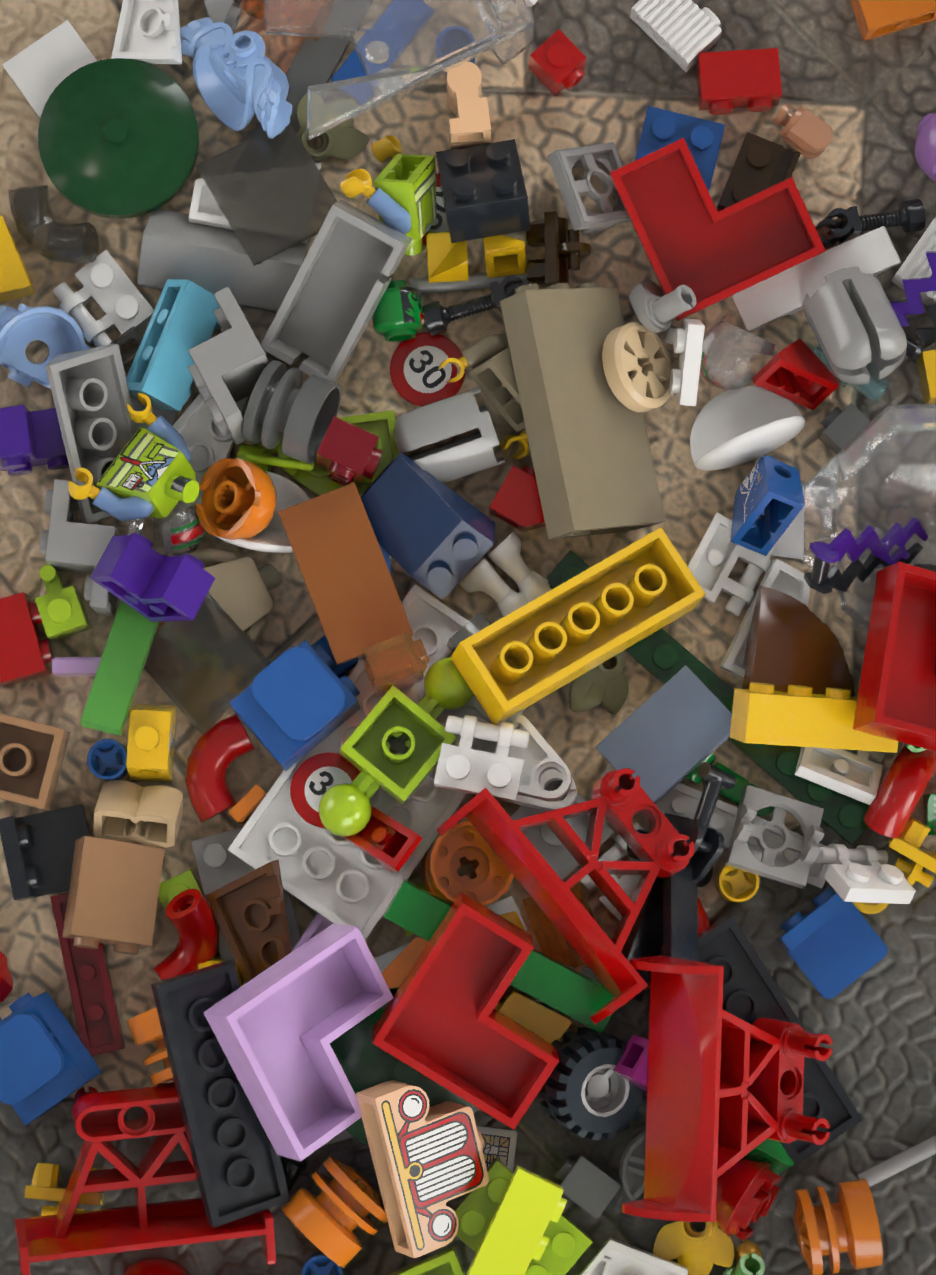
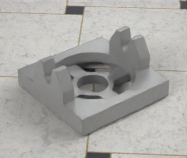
[548,142,630,236]
[725,785,825,888]

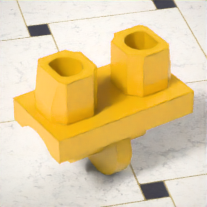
[887,817,936,888]
[24,1163,104,1216]

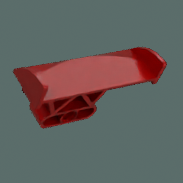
[436,768,695,1024]
[622,956,833,1222]
[14,1082,276,1275]

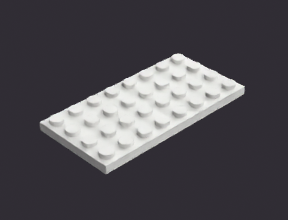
[228,584,526,940]

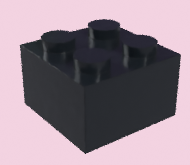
[436,139,531,243]

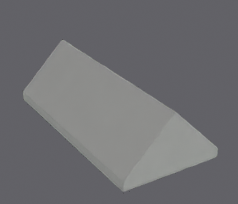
[137,209,310,313]
[46,344,138,524]

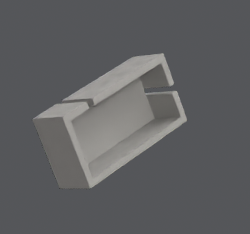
[261,200,412,383]

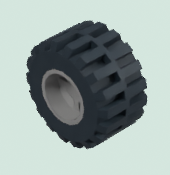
[537,1027,647,1140]

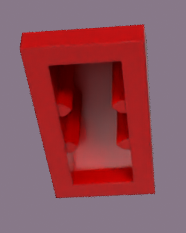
[752,338,840,410]

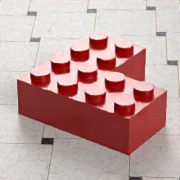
[609,138,826,321]
[853,562,936,751]
[372,892,559,1130]

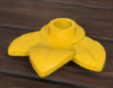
[653,1221,735,1275]

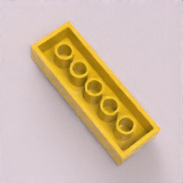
[450,527,706,725]

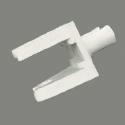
[456,707,577,811]

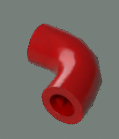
[185,713,255,823]
[864,744,936,838]
[153,889,219,981]

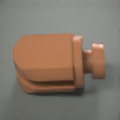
[772,103,833,159]

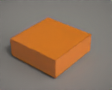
[228,784,267,824]

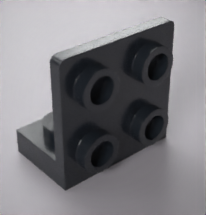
[0,804,91,901]

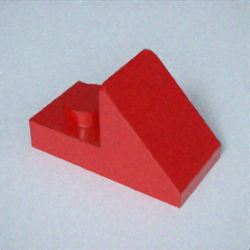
[342,805,423,873]

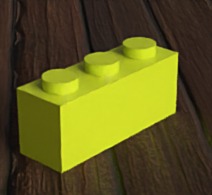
[466,1165,567,1275]

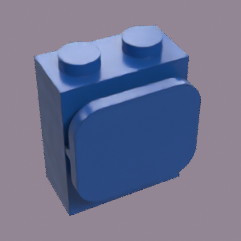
[229,640,361,771]
[0,991,102,1126]

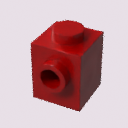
[528,29,586,97]

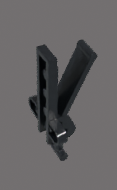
[605,762,736,1002]

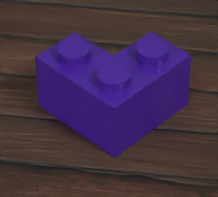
[0,405,69,476]
[90,533,215,622]

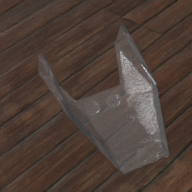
[264,0,534,140]

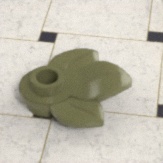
[295,89,370,162]
[569,651,628,714]

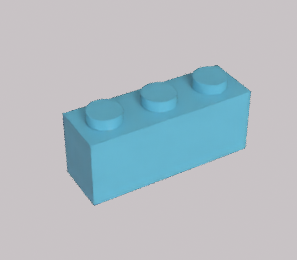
[126,279,219,411]

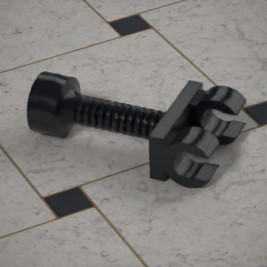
[815,199,926,248]
[423,276,523,336]

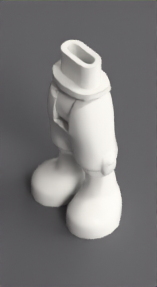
[458,531,551,617]

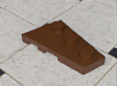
[206,859,292,984]

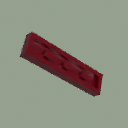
[50,893,126,1056]

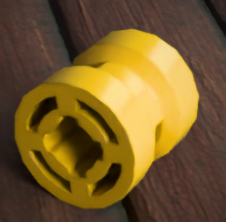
[715,865,760,902]

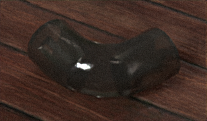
[8,185,99,264]

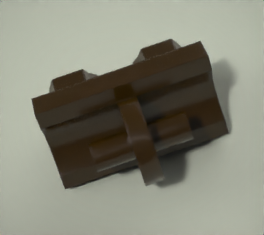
[526,211,591,286]

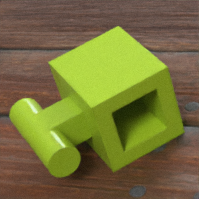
[34,565,92,642]

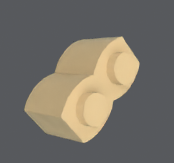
[93,780,184,848]

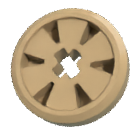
[602,322,672,412]

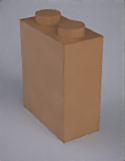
[62,836,165,955]

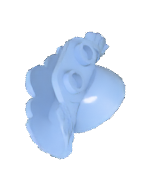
[180,17,292,139]
[0,303,91,389]

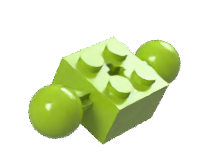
[319,657,474,836]

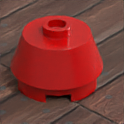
[715,1158,782,1241]

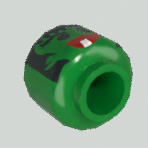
[372,280,424,342]

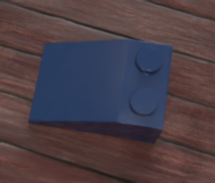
[360,452,495,600]

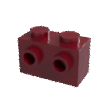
[316,416,383,487]

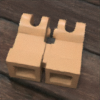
[447,61,491,150]

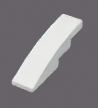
[732,226,902,332]

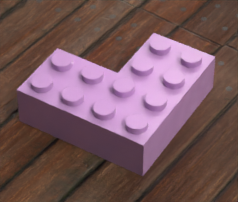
[203,923,393,1161]

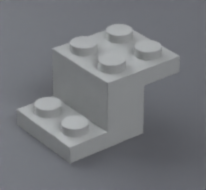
[187,287,269,445]
[40,479,122,617]

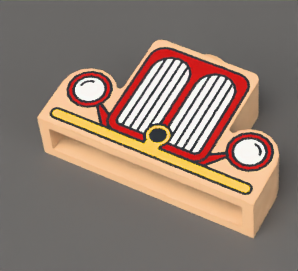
[356,1080,489,1259]

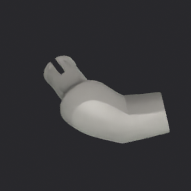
[629,279,696,333]

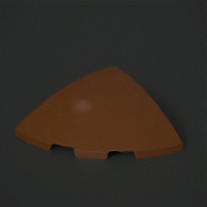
[741,585,855,697]

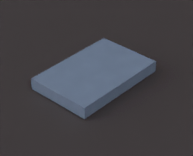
[595,665,732,804]

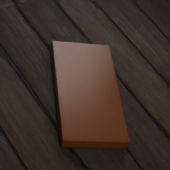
[278,482,414,665]

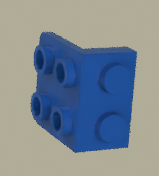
[776,886,888,999]

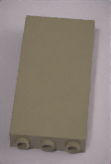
[500,282,666,540]

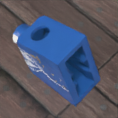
[730,455,805,556]

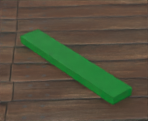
[384,879,614,1033]

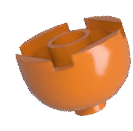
[196,458,277,540]

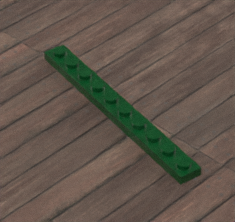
[546,550,869,845]

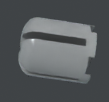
[802,267,907,385]
[394,386,505,484]

